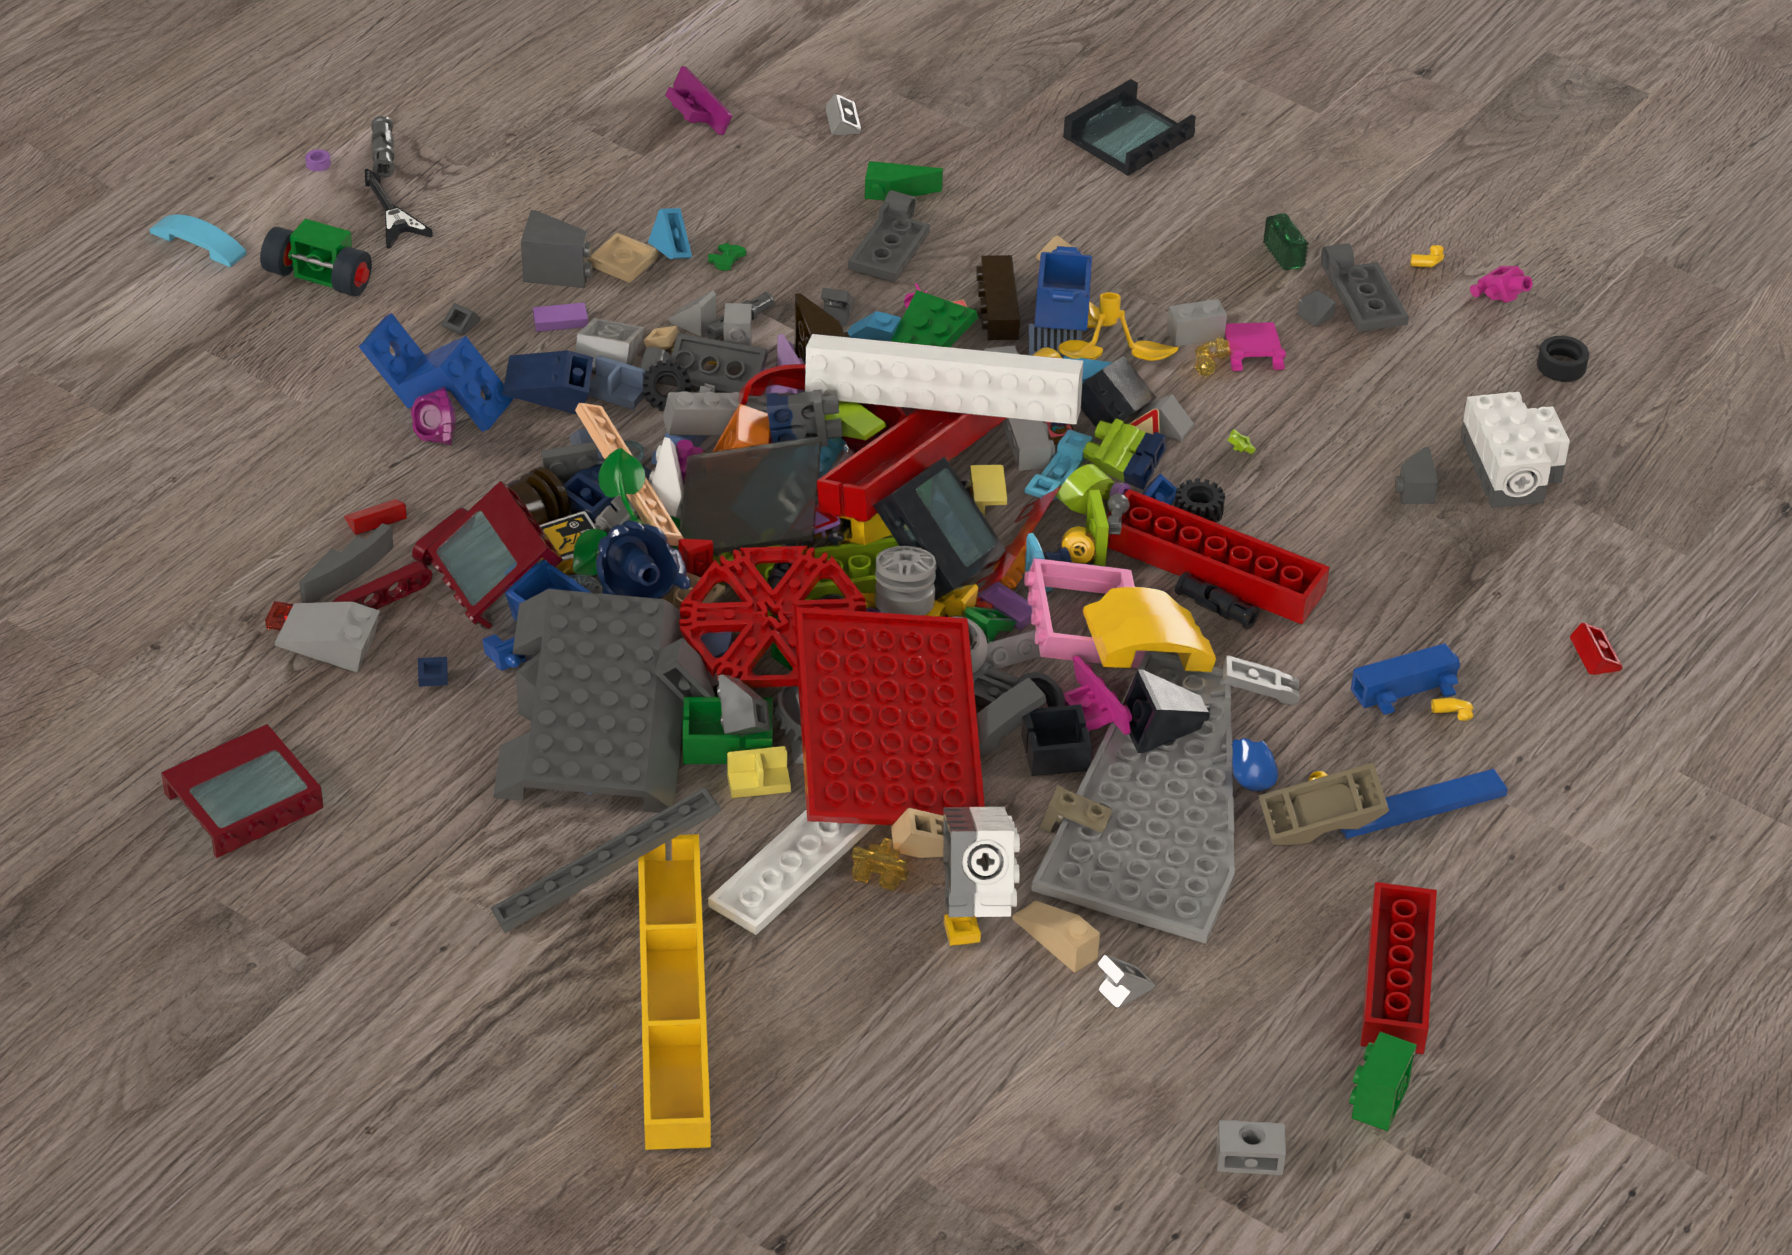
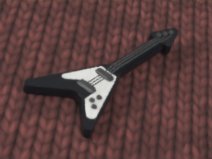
[365,169,433,249]

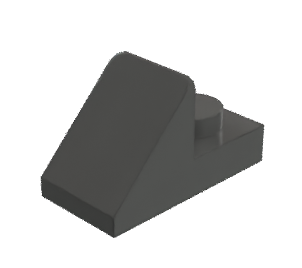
[821,288,856,326]

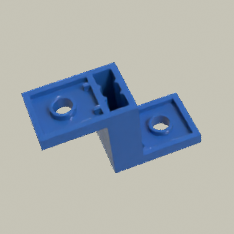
[359,313,514,432]

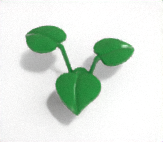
[572,448,695,575]

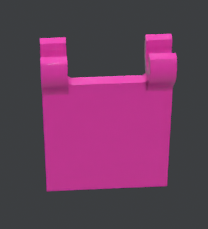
[1225,322,1286,371]

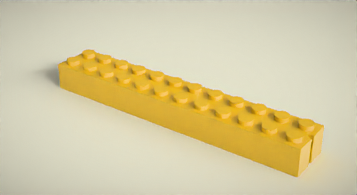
[638,834,711,1150]

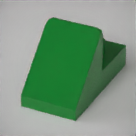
[965,607,1017,643]

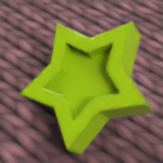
[1227,429,1256,454]

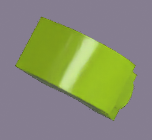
[1056,464,1115,515]

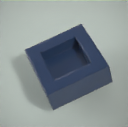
[418,657,448,687]

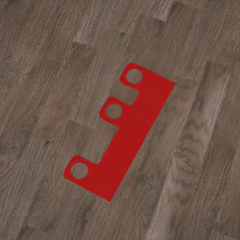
[975,486,1061,592]

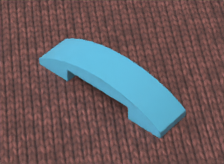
[149,214,246,267]
[1025,429,1093,501]

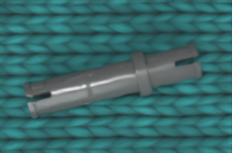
[704,292,774,340]

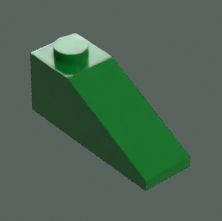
[865,161,943,201]

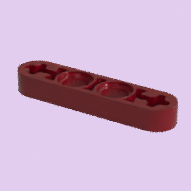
[333,561,433,610]

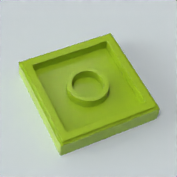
[1086,490,1109,567]

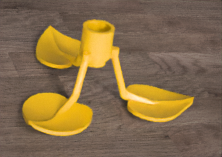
[1058,292,1179,361]

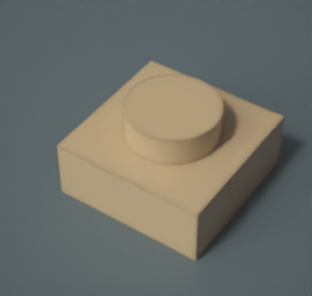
[644,326,679,350]

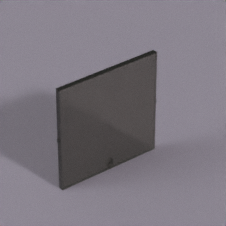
[677,436,822,554]

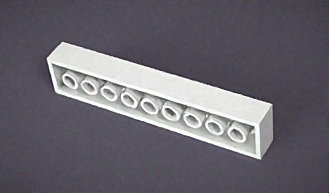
[805,334,1083,424]

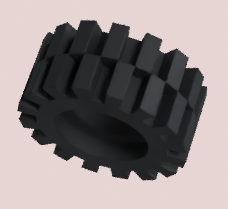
[642,360,691,412]
[1174,478,1225,523]

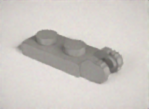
[1222,655,1299,705]

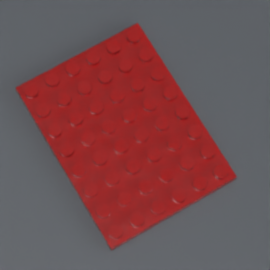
[794,607,985,826]

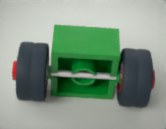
[260,218,372,296]

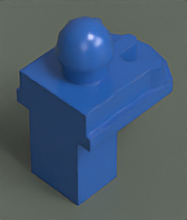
[482,634,526,671]

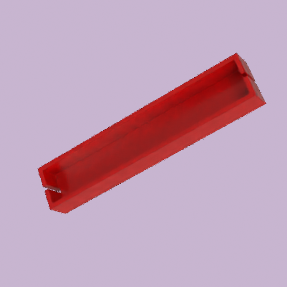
[817,409,1007,522]

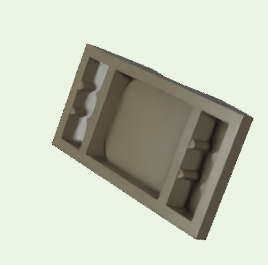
[1258,762,1389,845]

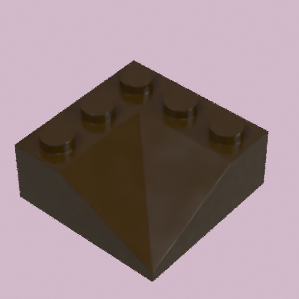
[794,293,849,364]

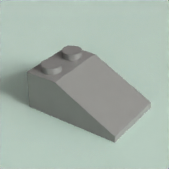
[575,318,645,371]
[275,602,380,673]

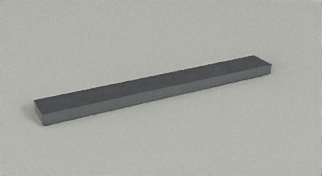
[491,787,721,933]

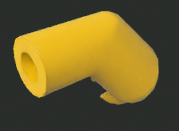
[1410,245,1445,268]
[1431,698,1474,721]

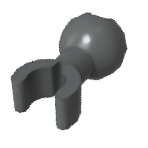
[1107,493,1129,535]

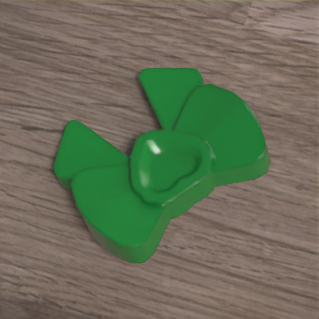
[708,243,747,271]

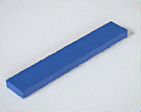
[1340,769,1508,839]

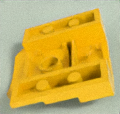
[1083,587,1216,672]

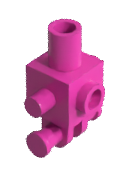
[1470,266,1533,303]

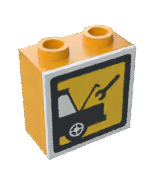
[539,511,596,576]

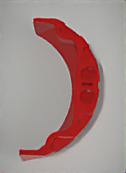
[739,364,906,428]

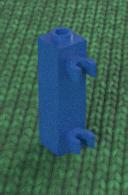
[1351,643,1460,715]

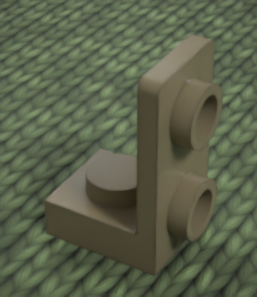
[1039,786,1112,833]

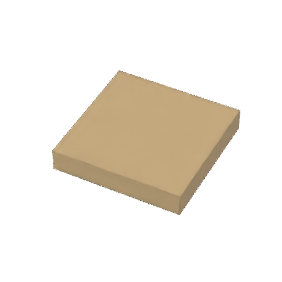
[588,233,659,283]

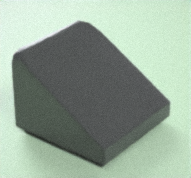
[441,303,481,336]

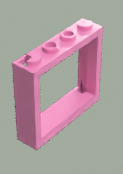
[1024,558,1146,668]

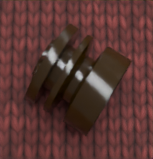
[507,466,570,525]

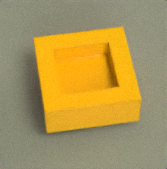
[944,914,981,946]

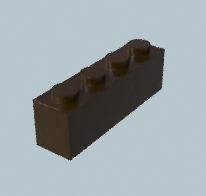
[976,255,1020,340]

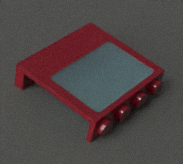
[427,481,563,629]
[161,724,324,858]

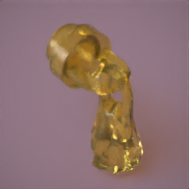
[1194,338,1230,377]

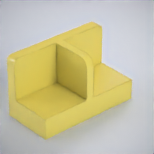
[970,465,1007,518]
[727,746,791,798]

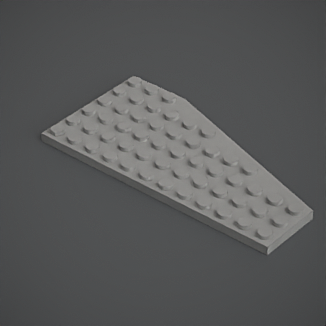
[1031,651,1235,944]

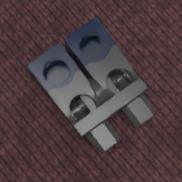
[766,389,843,453]

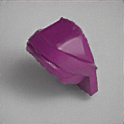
[411,387,457,446]

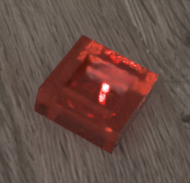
[265,601,294,631]

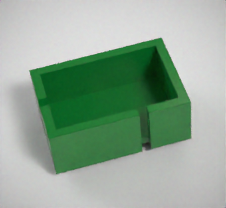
[683,697,772,764]

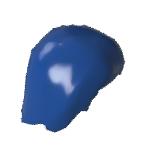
[1231,738,1278,792]

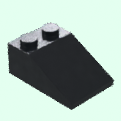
[1081,356,1156,427]

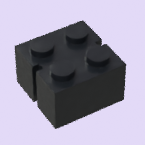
[1021,704,1092,776]

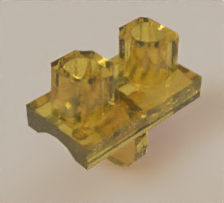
[851,838,909,891]

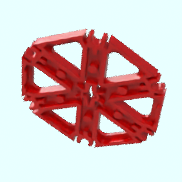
[679,546,866,688]

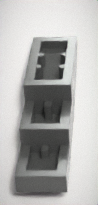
[299,523,394,603]
[976,677,1046,759]

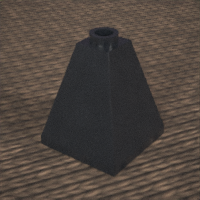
[1123,669,1210,753]

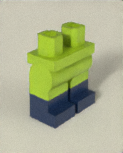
[1083,419,1167,490]

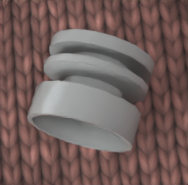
[875,546,936,615]

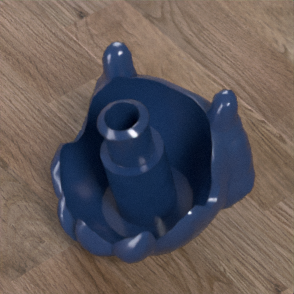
[596,520,691,599]

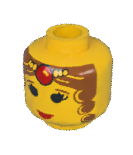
[1061,526,1096,564]

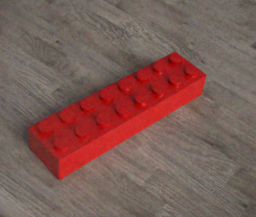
[1106,489,1330,624]

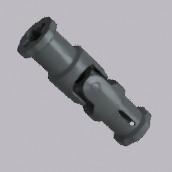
[371,116,394,178]

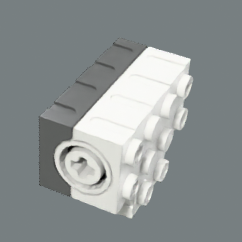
[1460,392,1570,508]
[943,807,1020,917]

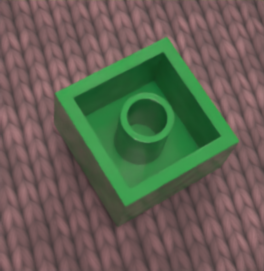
[1349,1032,1417,1131]

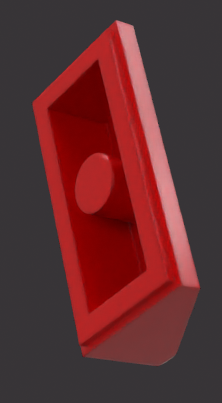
[344,499,407,535]
[678,539,713,577]
[1570,622,1623,675]

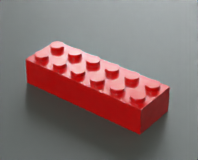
[1360,882,1437,1055]

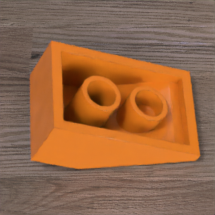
[706,404,772,482]

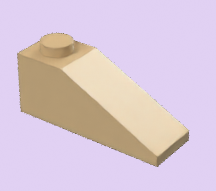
[891,808,943,858]
[1012,901,1100,973]

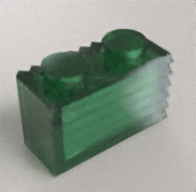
[1263,213,1309,271]

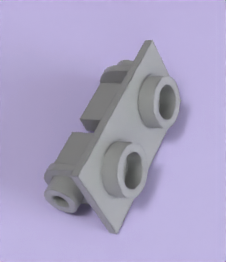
[594,495,638,534]
[985,630,1039,669]

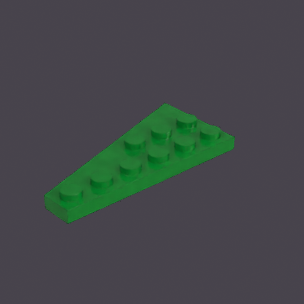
[890,290,978,348]

